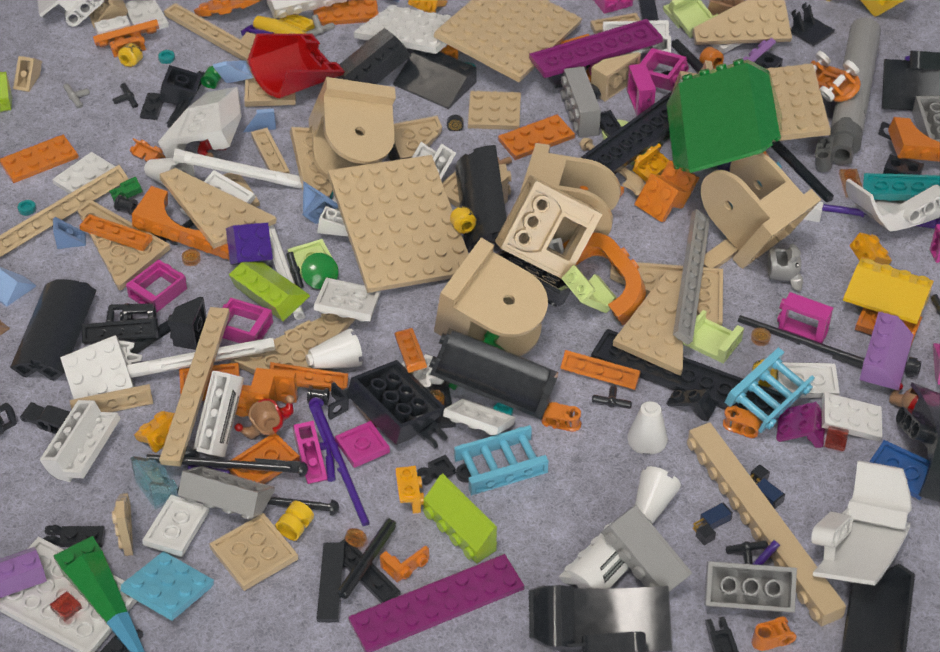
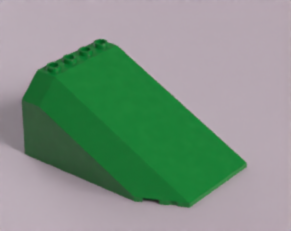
[667,58,782,173]

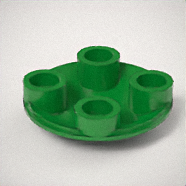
[301,253,338,289]

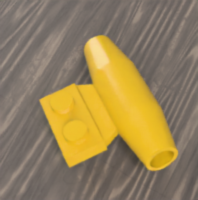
[253,14,315,34]

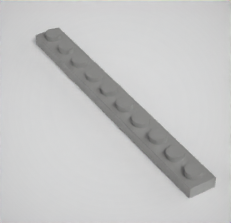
[673,209,710,345]

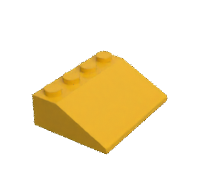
[843,258,934,324]

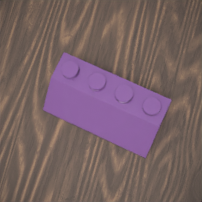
[859,312,914,390]
[0,547,47,598]

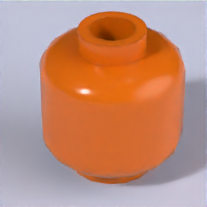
[699,47,724,69]

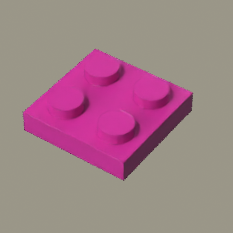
[335,421,390,468]

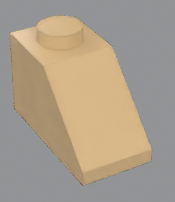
[13,56,42,92]

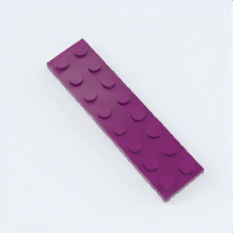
[529,19,663,78]
[348,554,524,652]

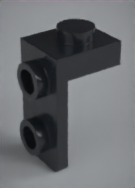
[666,389,716,421]

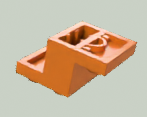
[634,160,700,222]
[235,368,298,417]

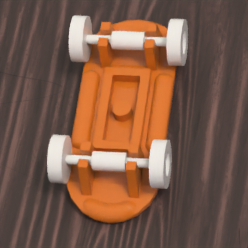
[811,51,861,102]

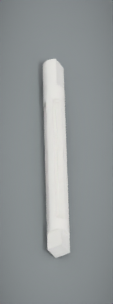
[172,149,302,189]
[269,225,305,320]
[127,338,275,378]

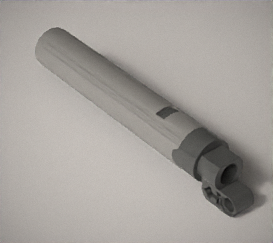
[815,17,881,172]

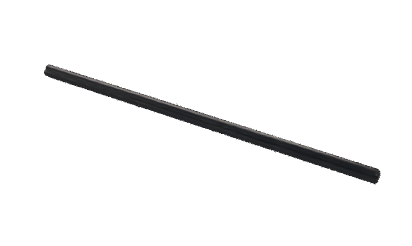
[671,39,834,202]

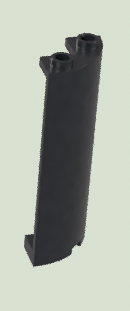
[455,145,507,253]
[10,279,97,381]
[429,328,559,419]
[841,564,915,652]

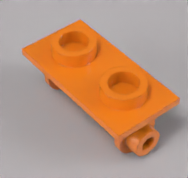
[109,35,146,58]
[130,138,166,162]

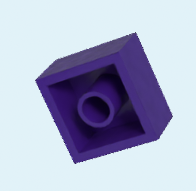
[226,223,273,265]

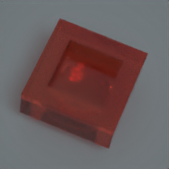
[824,426,849,451]
[49,591,82,622]

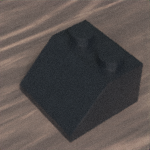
[159,65,202,104]
[168,297,207,350]

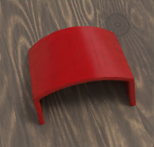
[247,34,345,98]

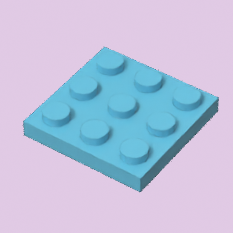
[121,551,214,621]

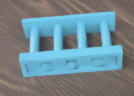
[725,347,815,433]
[454,425,549,495]

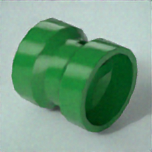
[201,66,222,89]

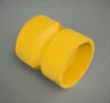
[275,501,314,541]

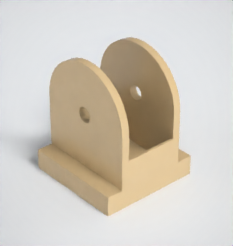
[308,77,396,180]
[519,143,621,243]
[701,153,821,269]
[434,238,548,356]

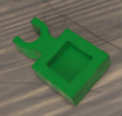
[109,176,143,202]

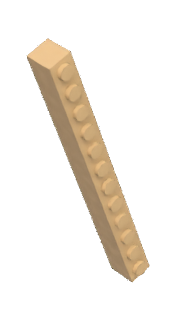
[687,422,846,627]

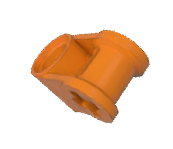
[542,402,581,432]
[723,406,763,438]
[751,617,797,651]

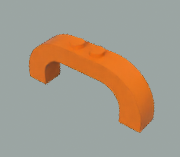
[563,232,646,326]

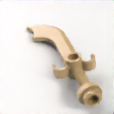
[579,138,645,195]

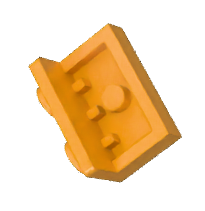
[408,0,448,13]
[632,144,669,182]
[850,232,892,265]
[134,411,175,453]
[395,466,424,514]

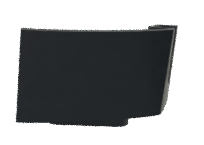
[882,51,940,110]
[896,382,940,502]
[529,585,673,652]

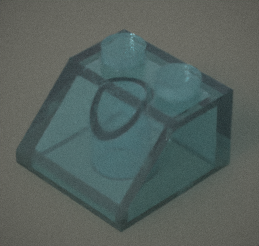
[130,456,178,510]

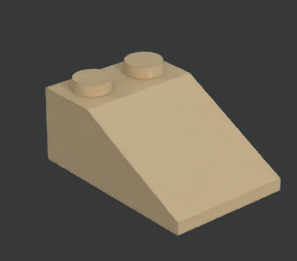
[590,52,641,102]

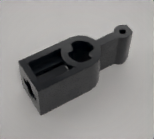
[20,402,70,434]

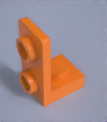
[380,545,429,583]

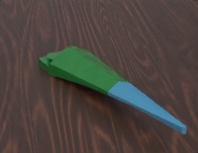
[53,536,145,652]

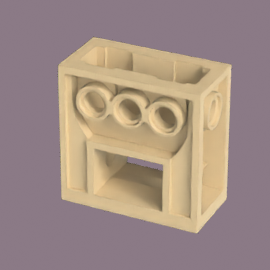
[495,175,602,278]

